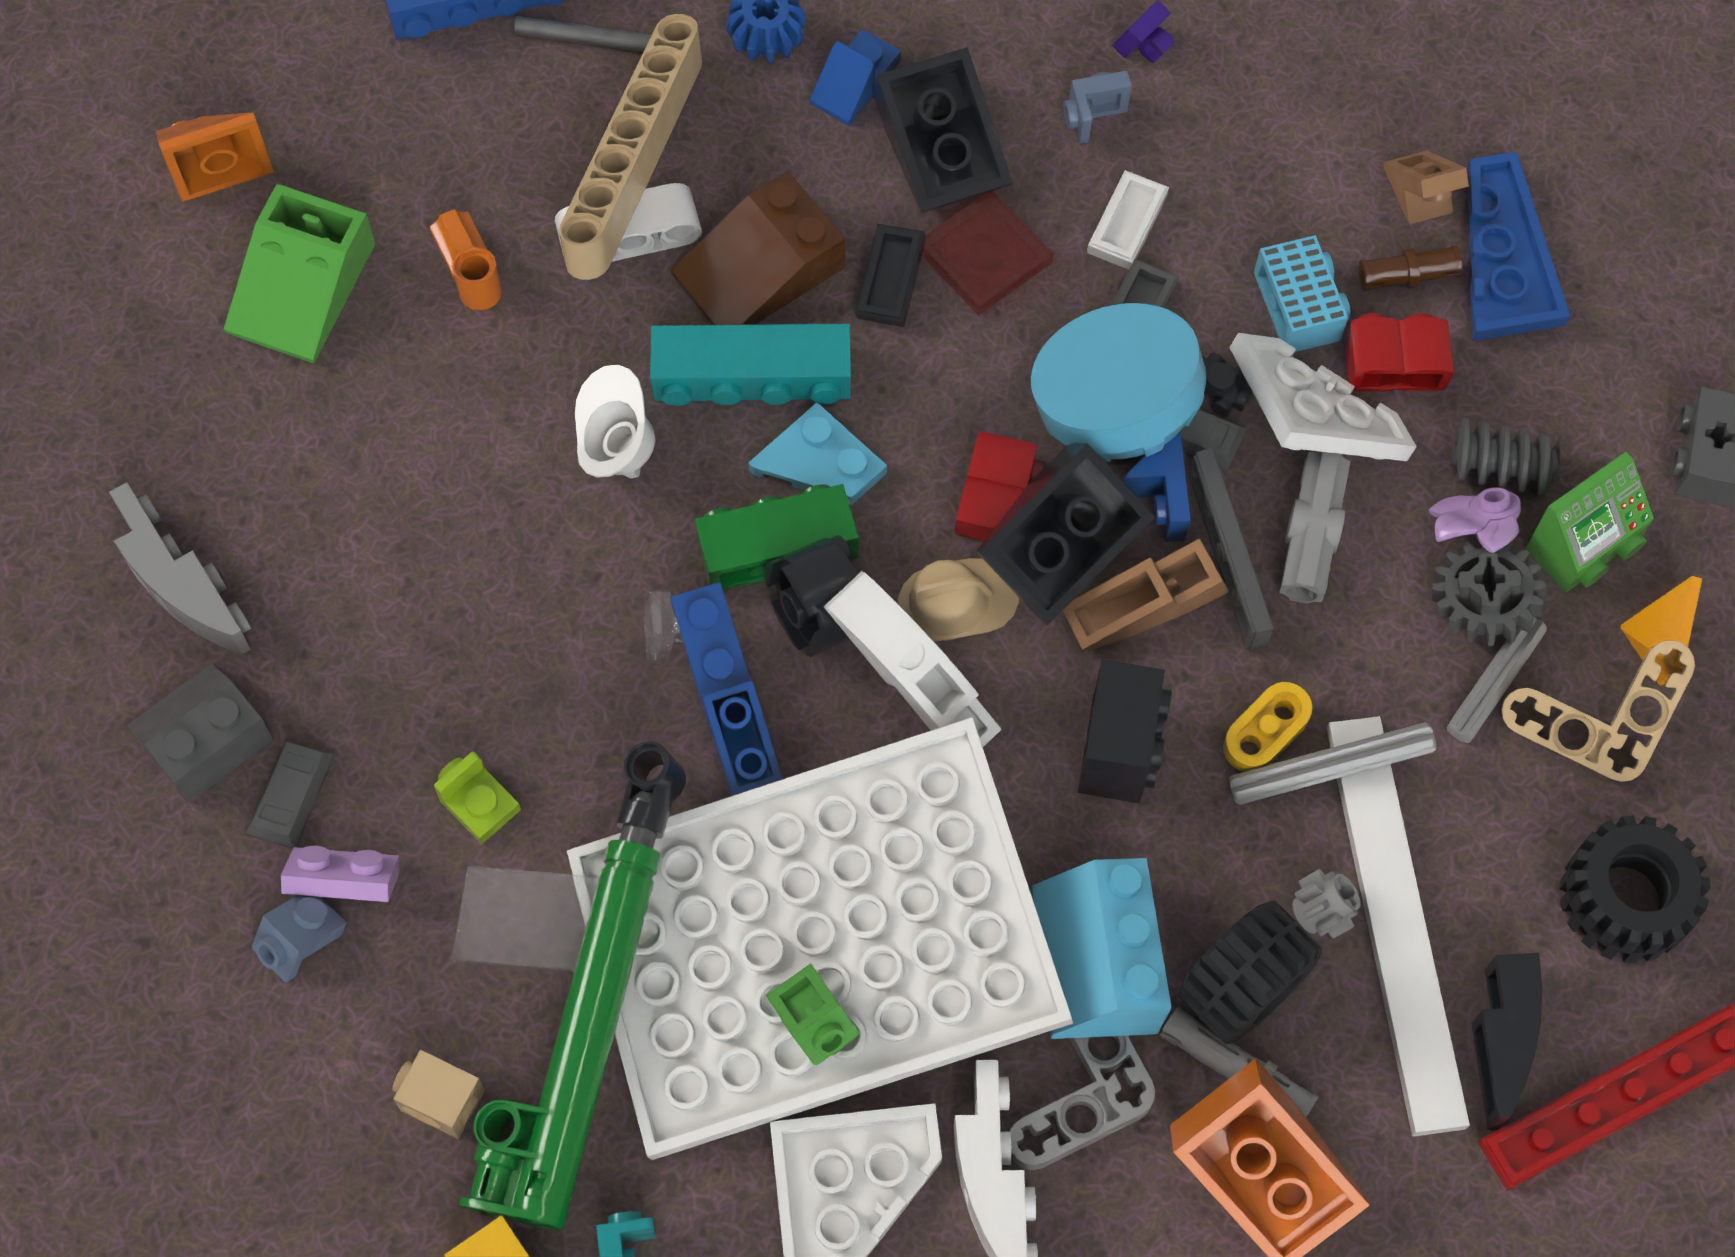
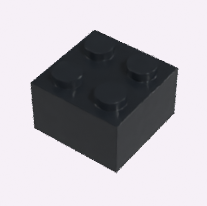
[1077,659,1172,804]

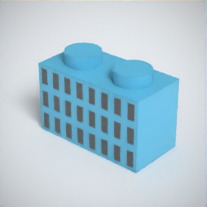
[1254,235,1351,352]

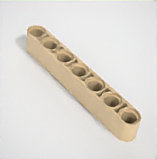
[559,14,703,280]

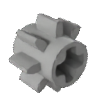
[1292,869,1360,939]

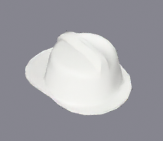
[575,365,656,478]

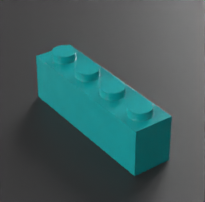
[650,324,851,406]

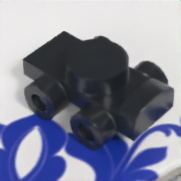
[1202,353,1254,417]

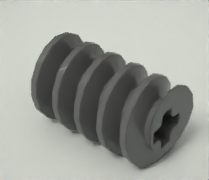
[1450,416,1562,497]

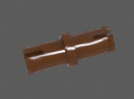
[1359,245,1462,291]

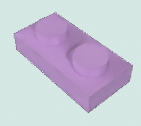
[281,846,399,902]

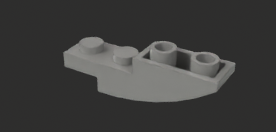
[109,482,251,655]

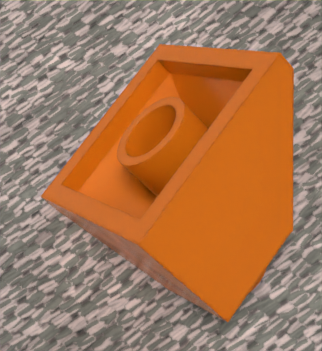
[156,112,274,202]

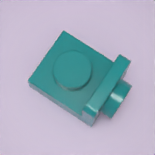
[596,1211,656,1257]

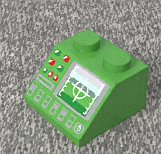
[1526,452,1654,593]

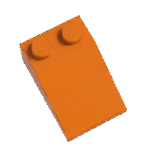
[1170,1058,1370,1257]

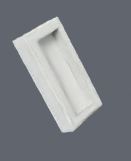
[1087,170,1169,269]

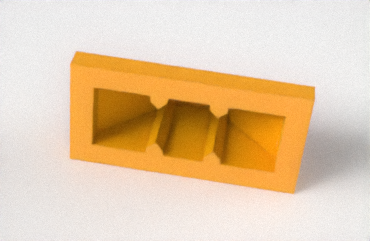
[1621,576,1702,686]

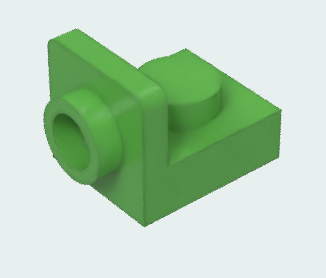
[766,963,859,1065]

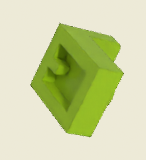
[434,751,521,845]

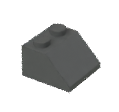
[126,663,273,803]

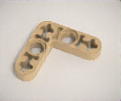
[1501,640,1695,782]

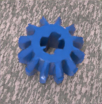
[726,0,806,65]

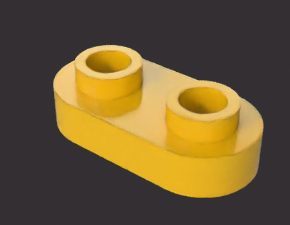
[1223,682,1312,772]

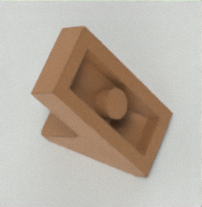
[1383,150,1469,224]

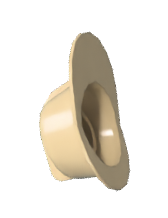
[898,558,1019,642]

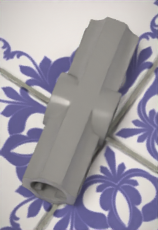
[1279,451,1351,604]

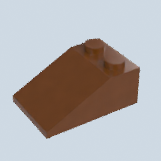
[671,171,845,325]

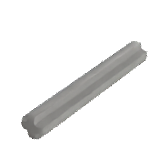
[1229,722,1437,805]

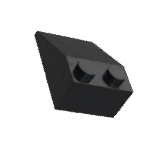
[872,47,1013,213]
[976,443,1155,626]

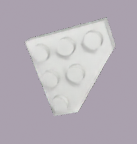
[1230,333,1417,461]
[770,1103,942,1257]

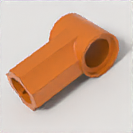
[430,209,502,311]

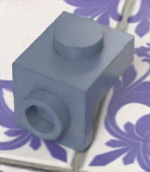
[1063,71,1132,144]
[252,895,347,982]

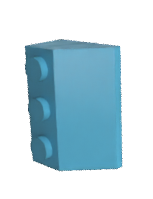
[1030,858,1171,1039]

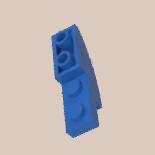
[669,582,783,796]

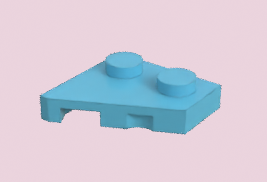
[748,402,887,505]

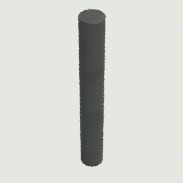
[514,16,652,52]

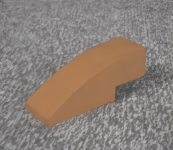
[1062,538,1229,652]

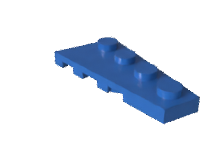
[1466,152,1570,341]

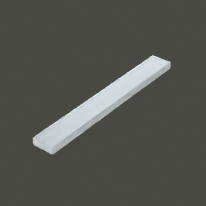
[1326,716,1470,1137]

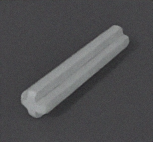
[1447,617,1547,743]

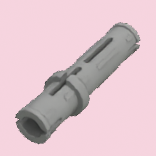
[1160,1007,1319,1117]

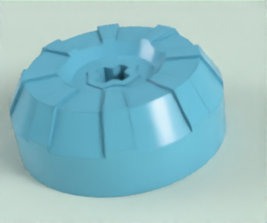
[1031,303,1206,462]

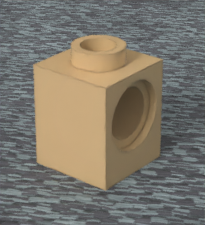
[393,1050,485,1139]

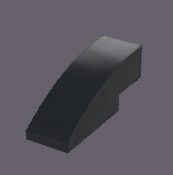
[1471,953,1542,1130]

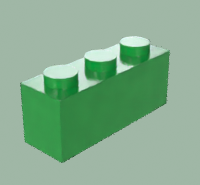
[695,484,859,590]

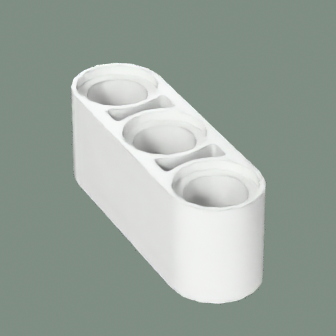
[555,183,702,261]

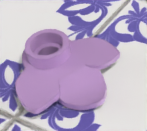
[1429,488,1521,553]

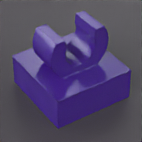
[1112,0,1175,63]

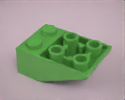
[223,184,375,364]

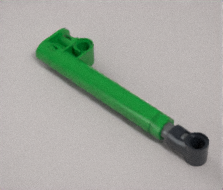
[458,741,686,1231]

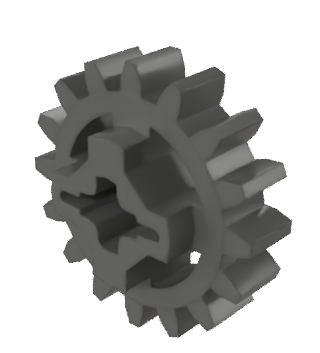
[1432,541,1547,646]

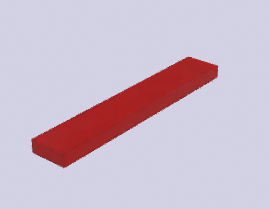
[1478,1003,1735,1191]

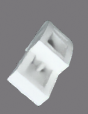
[824,571,1002,747]
[953,1060,1038,1257]

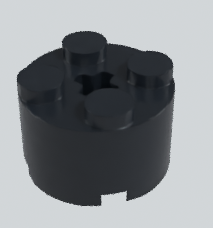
[765,535,857,657]

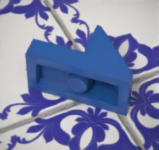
[810,29,901,126]
[1123,432,1191,542]

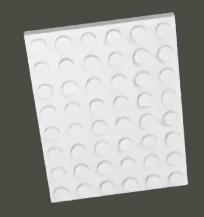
[567,717,1073,1160]

